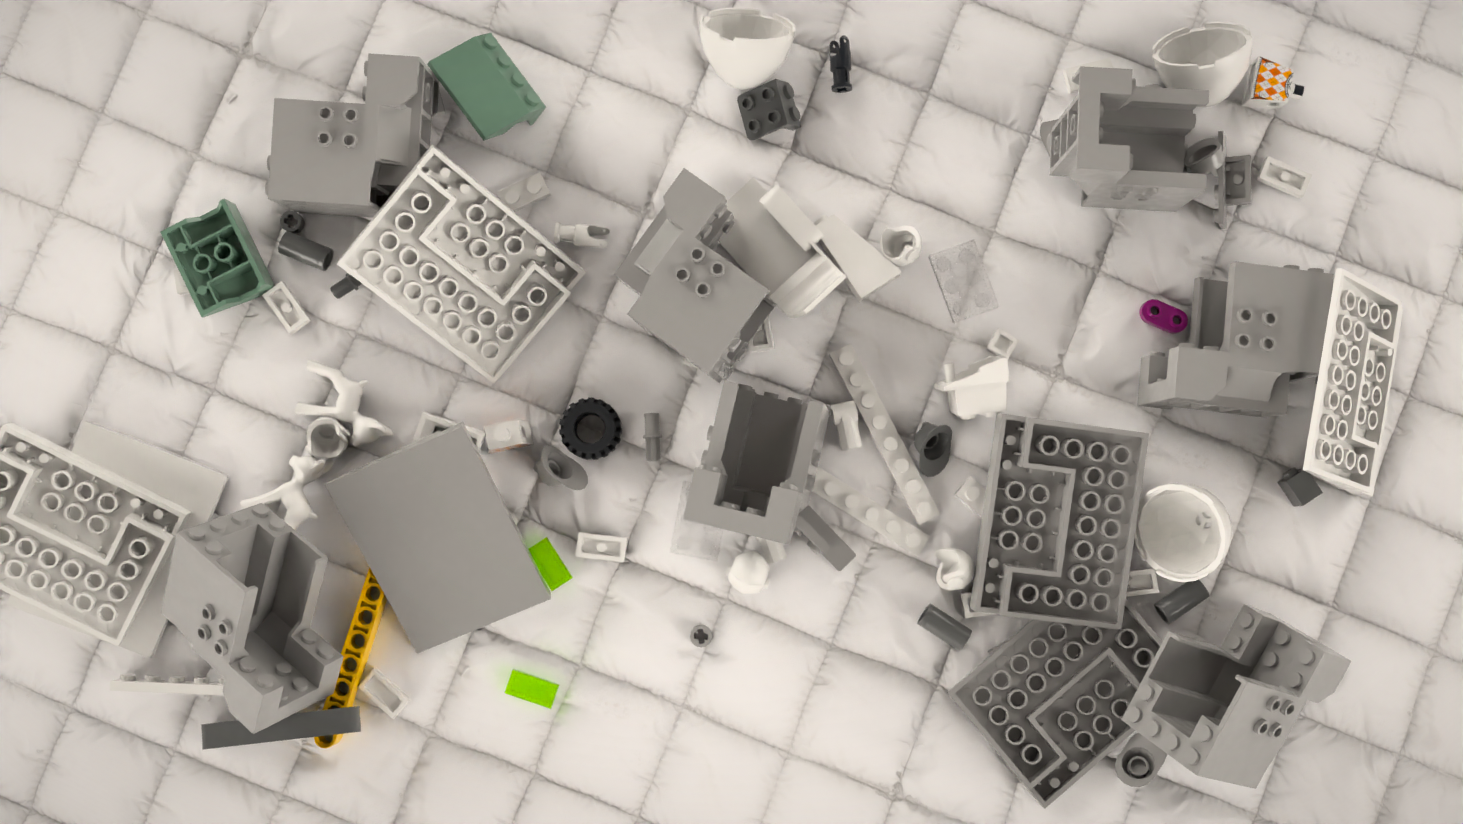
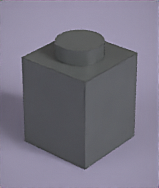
[1277,467,1323,507]

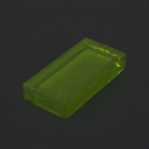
[529,537,573,591]
[505,669,560,709]

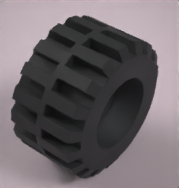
[559,397,622,460]

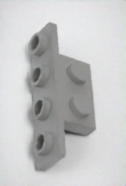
[1214,131,1252,229]
[794,506,856,571]

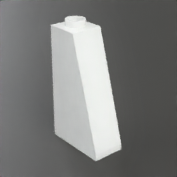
[814,214,902,303]

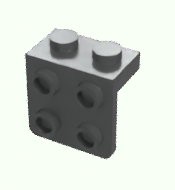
[737,79,801,140]

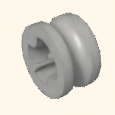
[690,625,712,647]

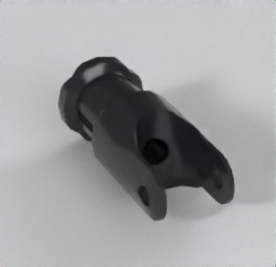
[829,35,852,93]

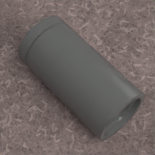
[278,231,334,271]
[1154,579,1210,625]
[917,603,972,651]

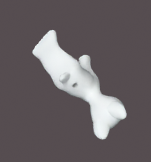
[295,360,393,447]
[240,455,334,531]

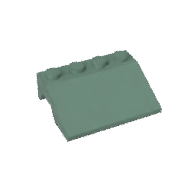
[427,33,546,141]
[160,199,275,318]

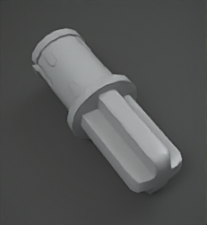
[643,413,662,461]

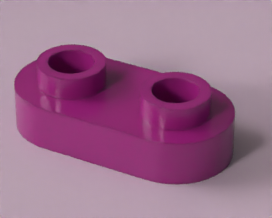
[1139,299,1188,334]

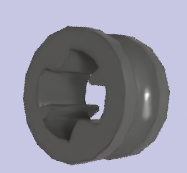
[280,211,305,234]

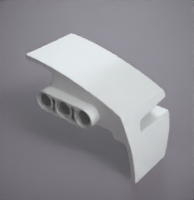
[719,177,847,318]

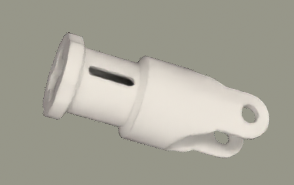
[554,222,610,248]

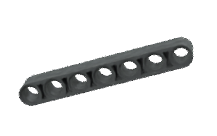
[201,706,361,750]

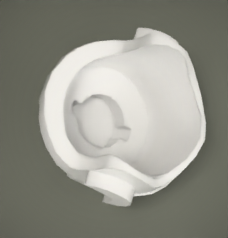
[880,226,922,267]
[305,417,350,459]
[934,547,974,590]
[726,551,770,594]

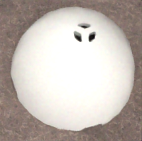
[699,8,795,89]
[1152,22,1253,107]
[1134,483,1232,582]

